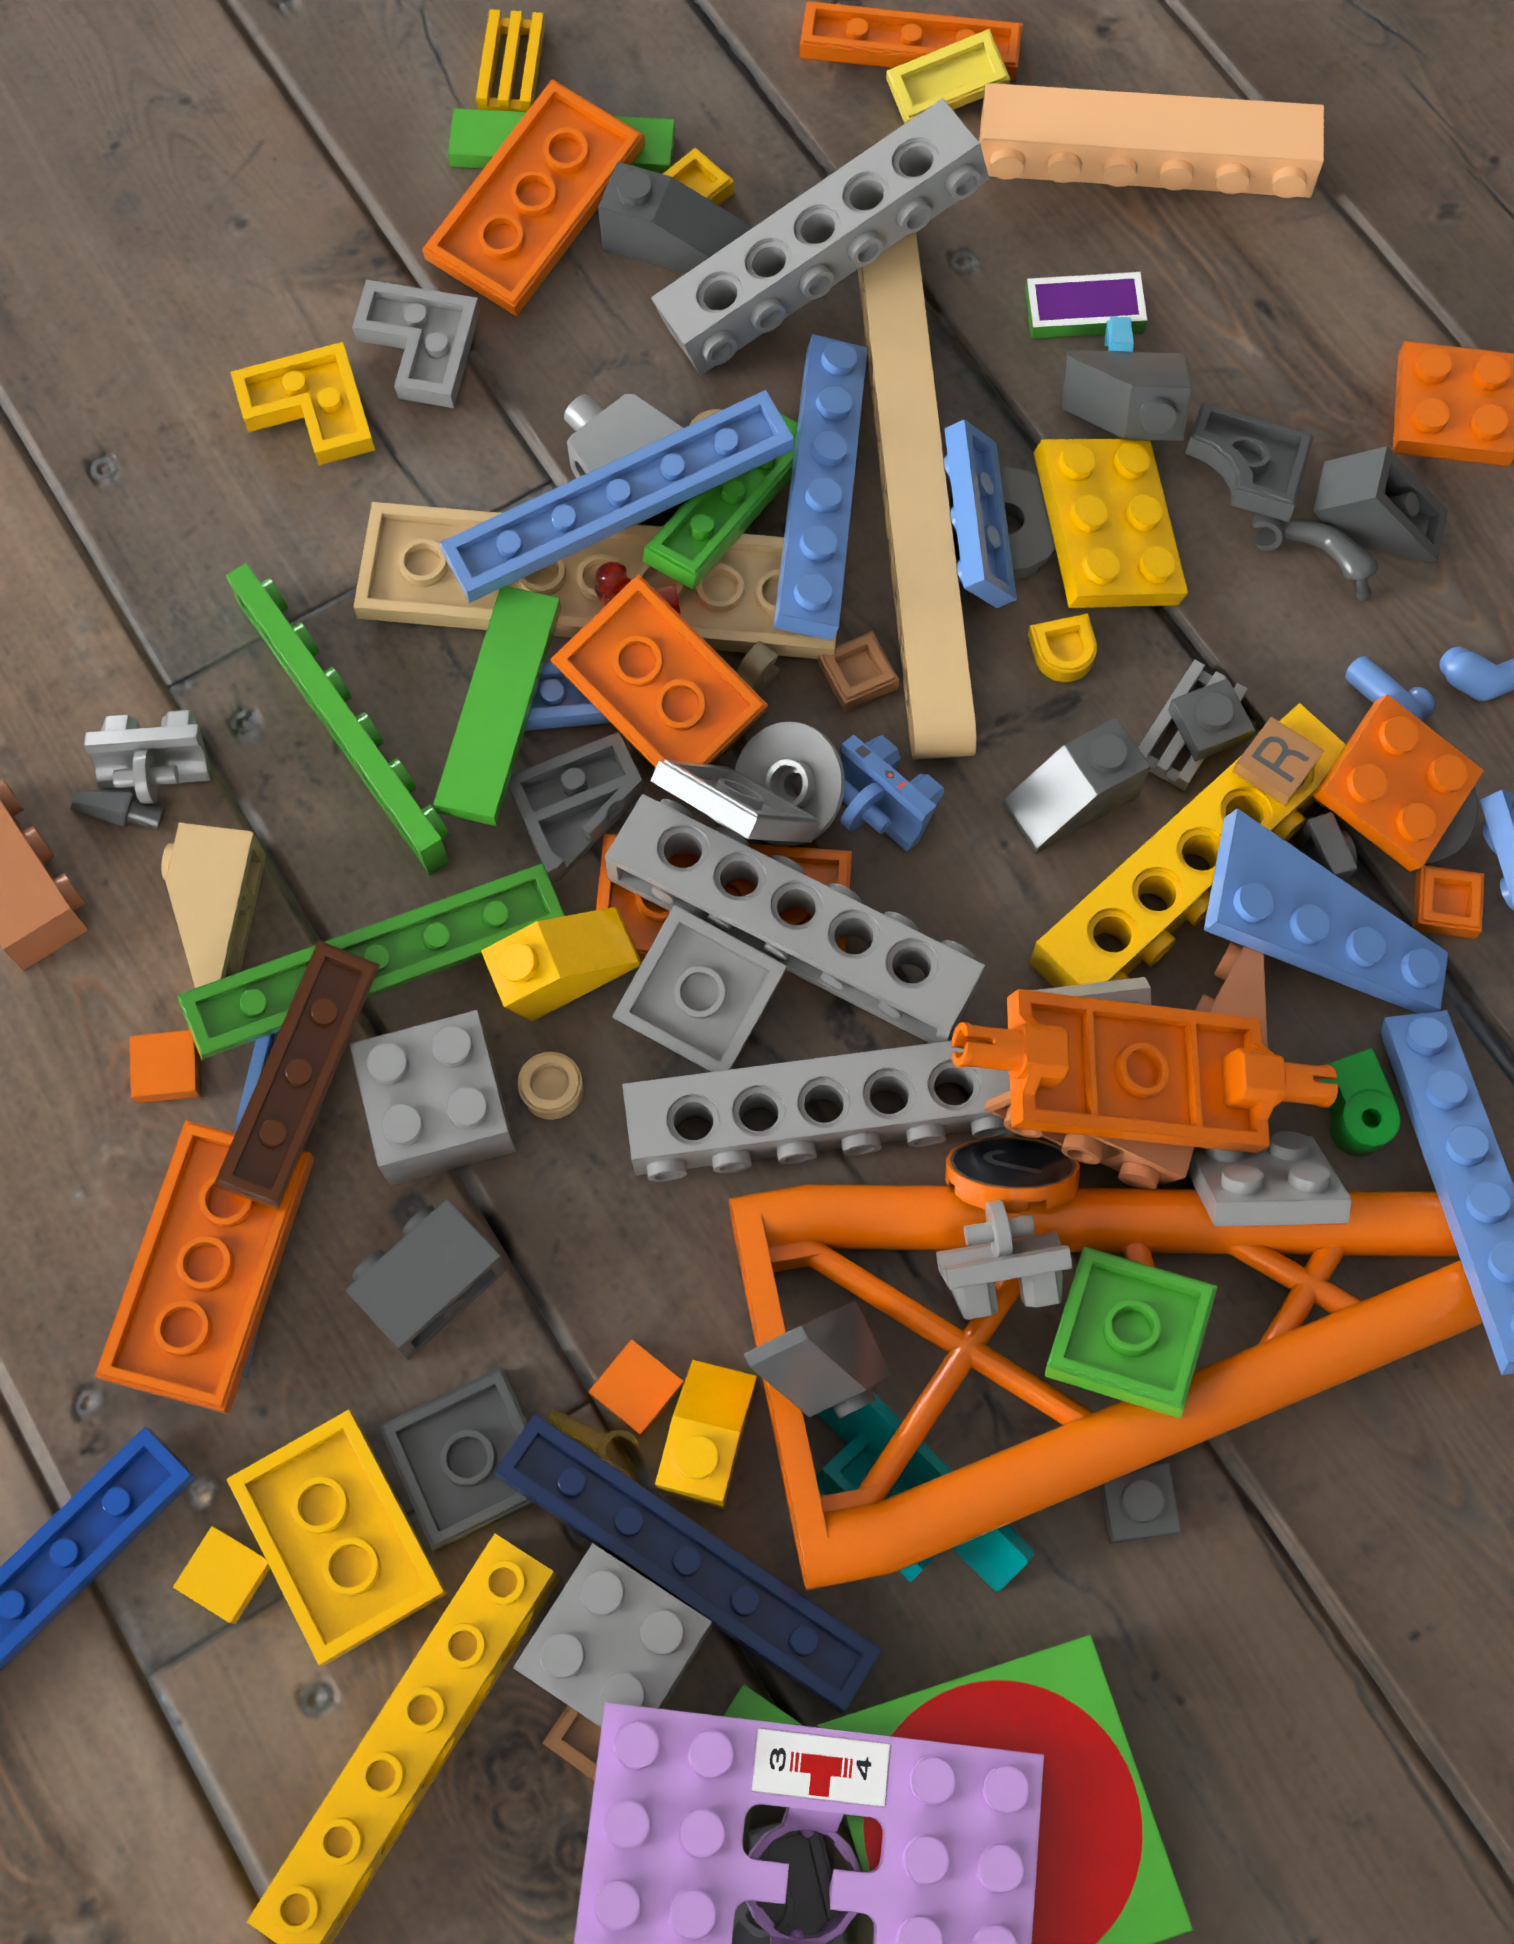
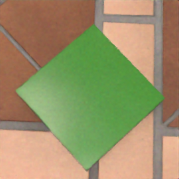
[1045,1246,1218,1419]

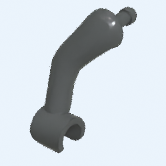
[1252,513,1378,601]

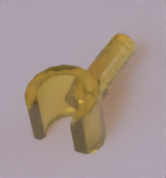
[547,1409,639,1472]

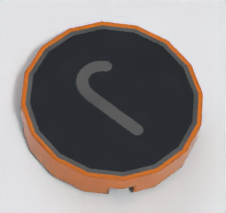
[945,1136,1080,1213]

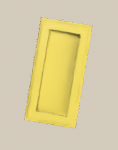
[886,29,1010,124]

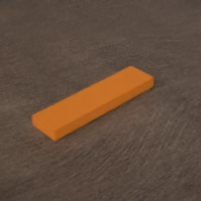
[800,1,1023,81]

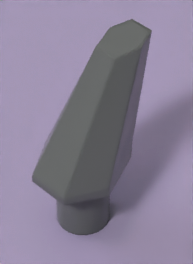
[70,789,165,831]

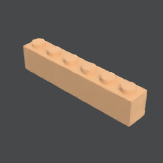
[979,83,1324,198]

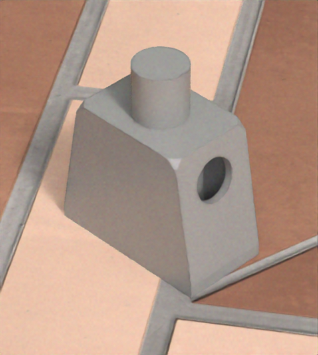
[564,394,683,525]

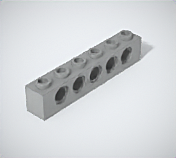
[651,98,990,376]
[605,794,985,1043]
[622,1040,1010,1182]

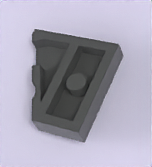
[508,732,645,884]

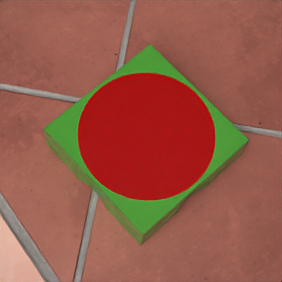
[816,1635,1193,1944]

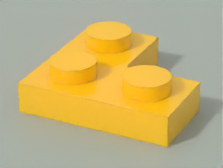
[230,342,375,466]

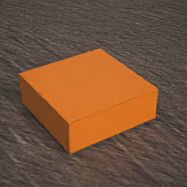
[1413,865,1485,939]
[130,1030,201,1103]
[588,1339,684,1437]

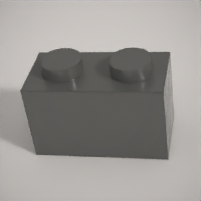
[345,1199,508,1360]

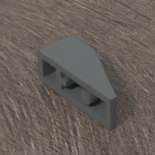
[598,162,753,274]

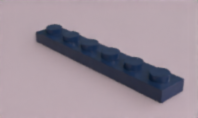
[494,1413,882,1713]

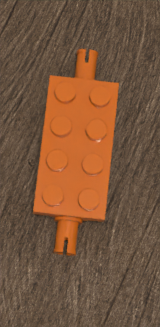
[952,989,1338,1153]

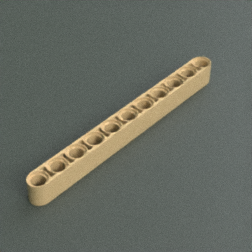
[857,232,976,760]

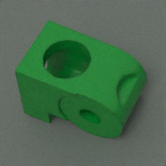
[1309,1048,1401,1157]

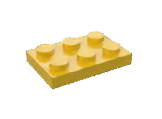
[1034,439,1188,608]
[226,1410,447,1666]

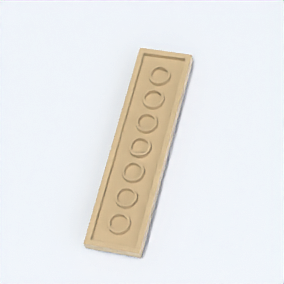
[353,502,837,659]

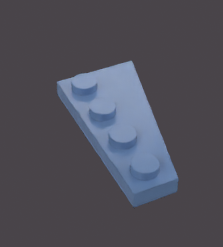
[1204,808,1448,1014]

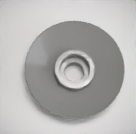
[734,722,845,847]

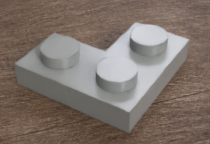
[352,280,480,408]

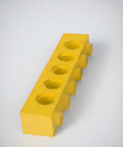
[1029,703,1346,988]
[247,1533,561,1944]

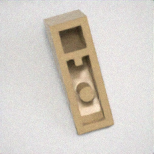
[161,823,266,988]

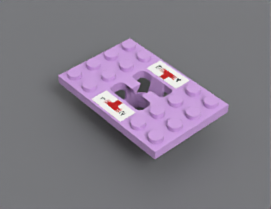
[574,1702,1044,1944]

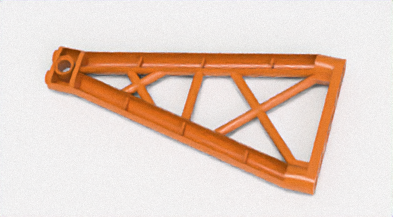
[729,1181,1514,1590]

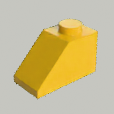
[481,907,642,1022]
[655,1360,757,1510]

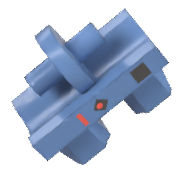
[839,735,945,852]

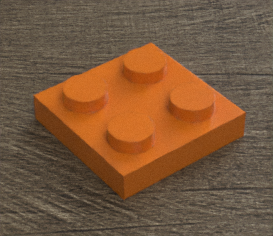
[1393,341,1514,467]
[1312,694,1484,872]

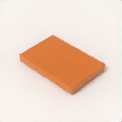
[550,574,769,769]

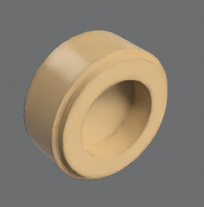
[518,1052,584,1120]

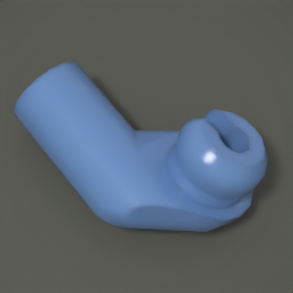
[1439,647,1514,702]
[1345,656,1435,722]

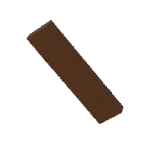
[214,940,380,1211]

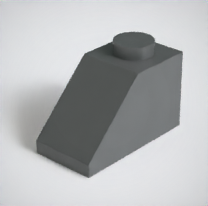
[1061,350,1192,441]
[1313,446,1448,563]
[1003,717,1151,853]
[744,1300,892,1418]

